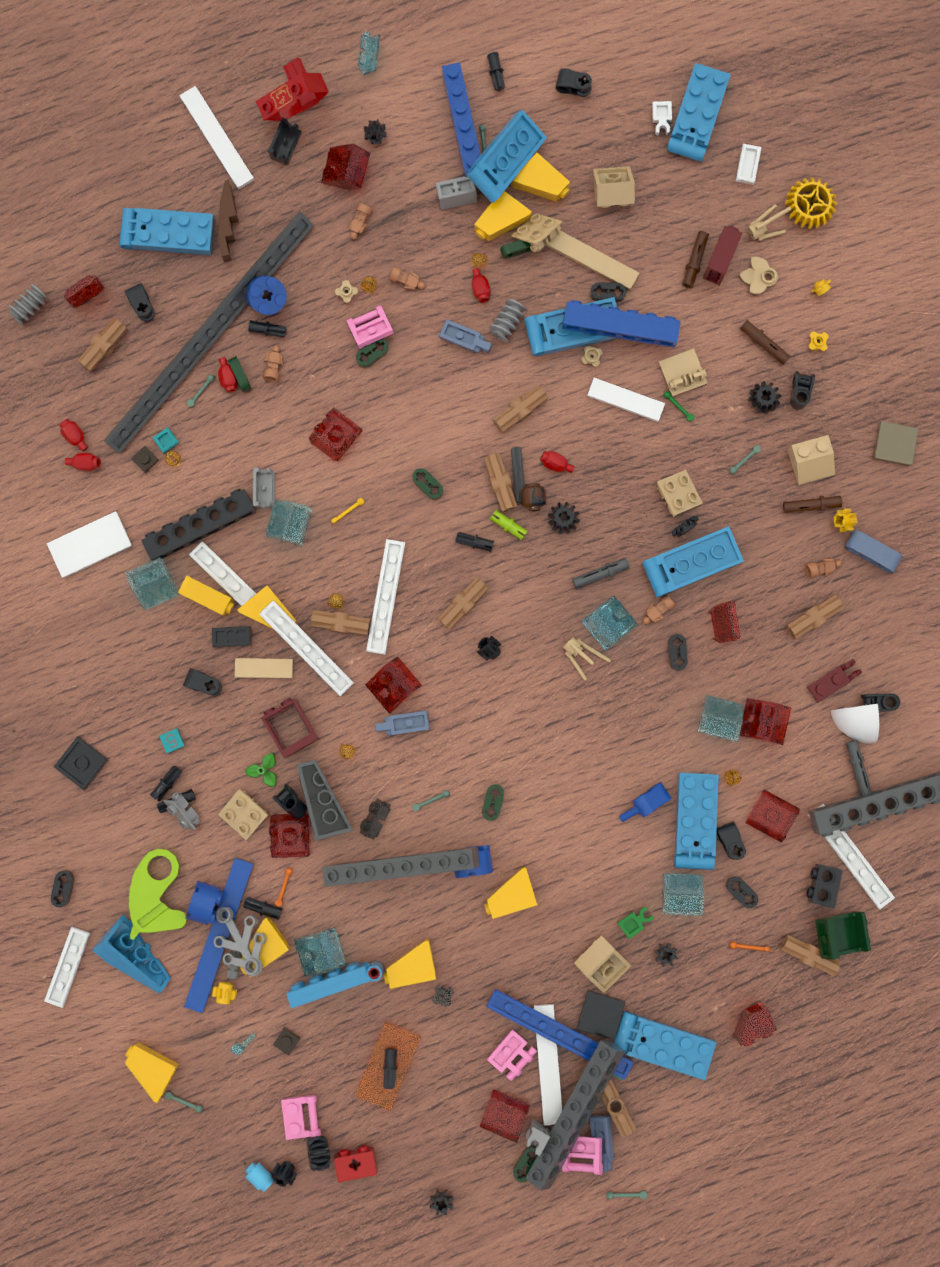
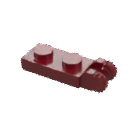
[807,659,862,703]

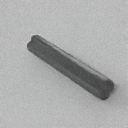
[511,447,525,503]

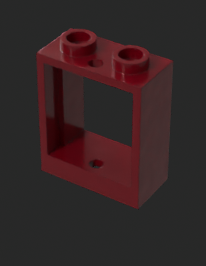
[702,226,742,286]
[261,698,319,758]

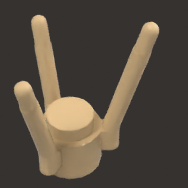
[747,204,791,242]
[563,637,611,681]

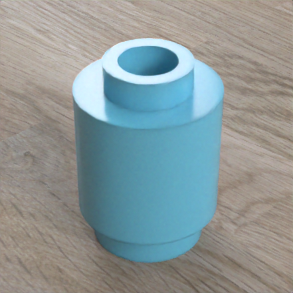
[245,1162,274,1192]

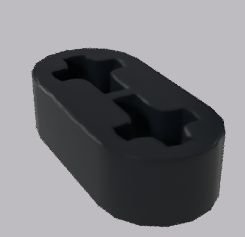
[590,282,626,302]
[668,634,688,671]
[51,870,74,907]
[726,876,759,908]

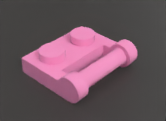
[346,305,394,349]
[281,1095,321,1140]
[562,1136,603,1175]

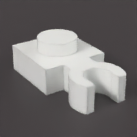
[652,101,672,135]

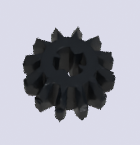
[748,381,781,414]
[548,502,580,534]
[307,1136,331,1171]

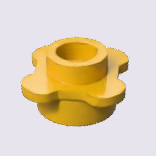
[811,279,831,296]
[809,331,828,351]

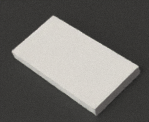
[46,511,133,578]

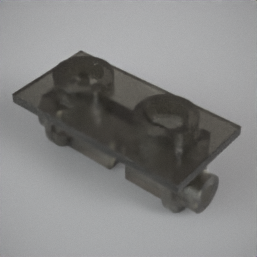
[359,798,391,840]

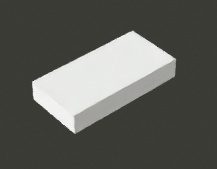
[735,144,762,185]

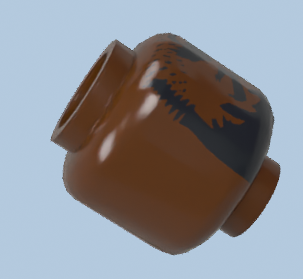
[521,483,546,512]

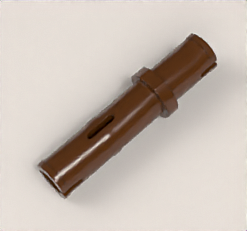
[682,231,709,288]
[740,320,790,364]
[783,496,842,514]

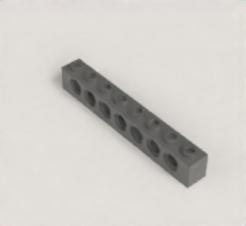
[808,772,940,837]
[322,847,480,887]
[525,1040,626,1190]

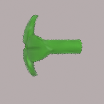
[245,753,277,787]

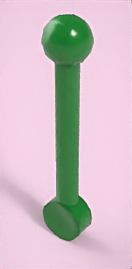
[664,391,694,421]

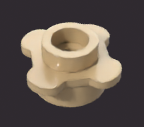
[335,280,358,303]
[581,346,602,367]

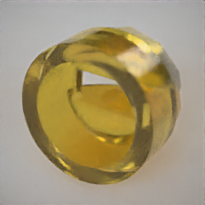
[472,253,487,268]
[361,276,377,292]
[165,451,181,467]
[327,593,344,609]
[339,744,356,759]
[725,770,742,786]

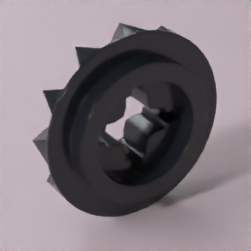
[671,516,699,537]

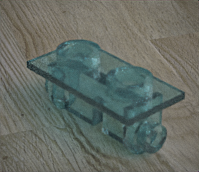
[358,32,380,75]

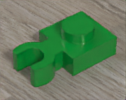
[617,906,654,939]

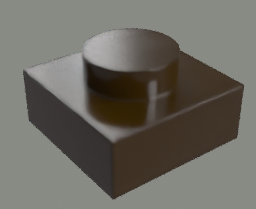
[131,446,159,473]
[273,1027,300,1056]

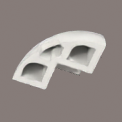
[830,704,879,744]

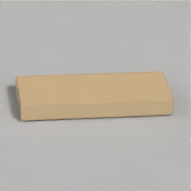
[235,658,293,678]

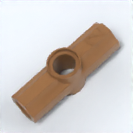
[77,318,128,372]
[493,385,548,433]
[484,453,517,512]
[438,577,489,630]
[786,594,844,639]
[311,610,370,635]
[780,934,841,976]
[601,1079,637,1137]

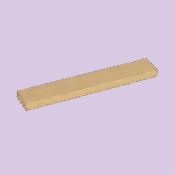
[545,231,639,291]

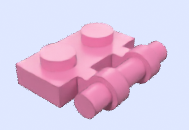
[487,1029,537,1081]

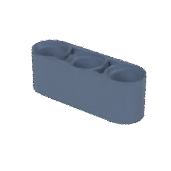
[845,530,903,574]

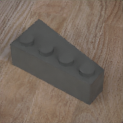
[296,760,354,840]

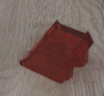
[64,275,105,308]
[308,408,363,461]
[708,600,741,643]
[745,789,800,843]
[269,813,310,858]
[480,1089,530,1143]

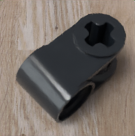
[555,68,592,97]
[124,283,155,322]
[790,371,815,410]
[183,668,222,696]
[861,693,900,713]
[272,784,307,819]
[716,821,746,860]

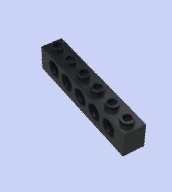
[141,489,257,563]

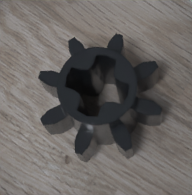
[364,119,387,144]
[477,636,502,661]
[654,942,678,967]
[271,1161,297,1187]
[430,1189,453,1215]

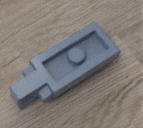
[439,319,492,353]
[375,710,430,735]
[590,1115,614,1172]

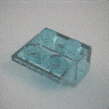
[265,500,312,547]
[125,557,180,610]
[581,596,638,651]
[697,695,744,742]
[662,873,704,916]
[294,927,346,977]

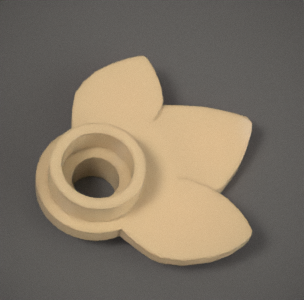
[740,257,778,294]

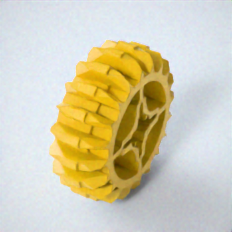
[785,177,837,229]

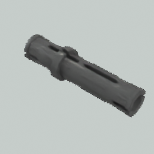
[572,557,630,590]
[846,740,872,795]

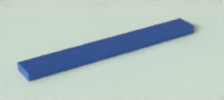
[184,858,254,1013]
[486,989,634,1080]

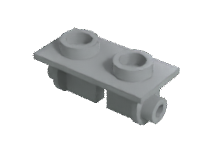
[164,792,200,830]

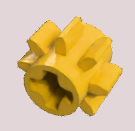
[833,508,858,532]
[212,982,237,1004]

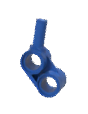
[619,782,672,822]

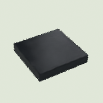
[54,736,109,790]
[577,990,625,1040]

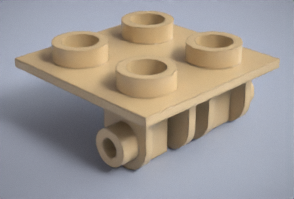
[511,213,563,252]
[659,348,707,397]
[656,470,703,517]
[218,789,269,840]

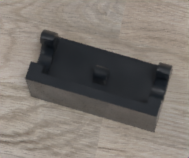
[268,117,302,166]

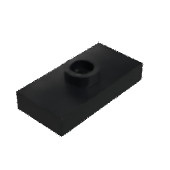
[212,626,252,648]

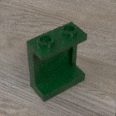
[815,911,871,959]

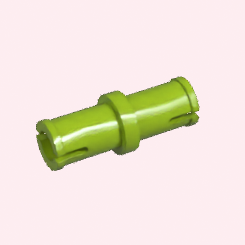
[489,509,528,540]

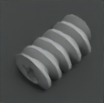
[8,284,49,326]
[490,299,527,343]

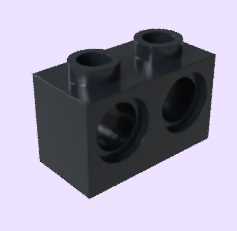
[806,864,843,908]

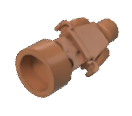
[349,203,373,240]
[389,266,426,290]
[263,345,283,382]
[805,558,842,579]
[642,594,676,625]

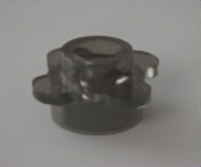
[432,985,454,1007]

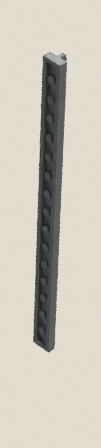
[104,212,314,454]

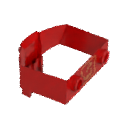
[256,58,329,121]

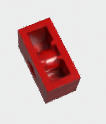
[334,1145,378,1183]

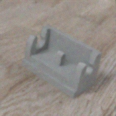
[436,176,477,210]
[253,468,275,509]
[526,1118,550,1156]

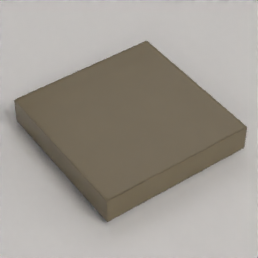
[873,421,919,466]

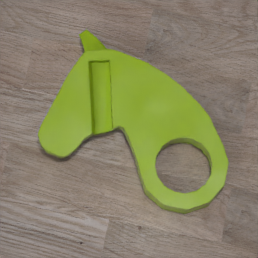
[129,849,187,940]

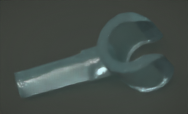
[231,1033,256,1055]

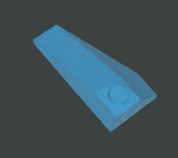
[92,915,171,994]

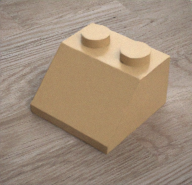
[593,166,635,208]
[787,435,835,485]
[574,935,631,993]

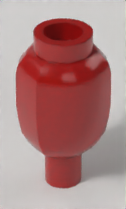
[471,268,491,303]
[218,357,238,393]
[59,419,88,451]
[540,450,575,473]
[65,453,101,471]

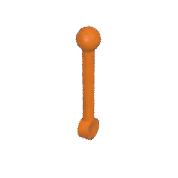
[275,868,293,907]
[730,941,770,952]

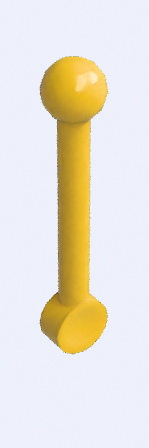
[331,498,364,524]

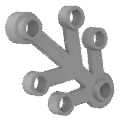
[214,907,267,976]

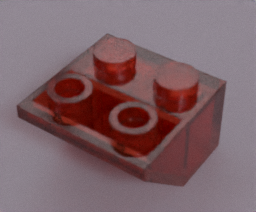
[321,143,370,190]
[365,656,422,714]
[739,698,791,745]
[733,1002,777,1046]

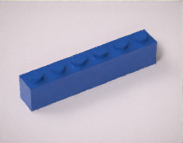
[442,62,480,177]
[562,300,681,348]

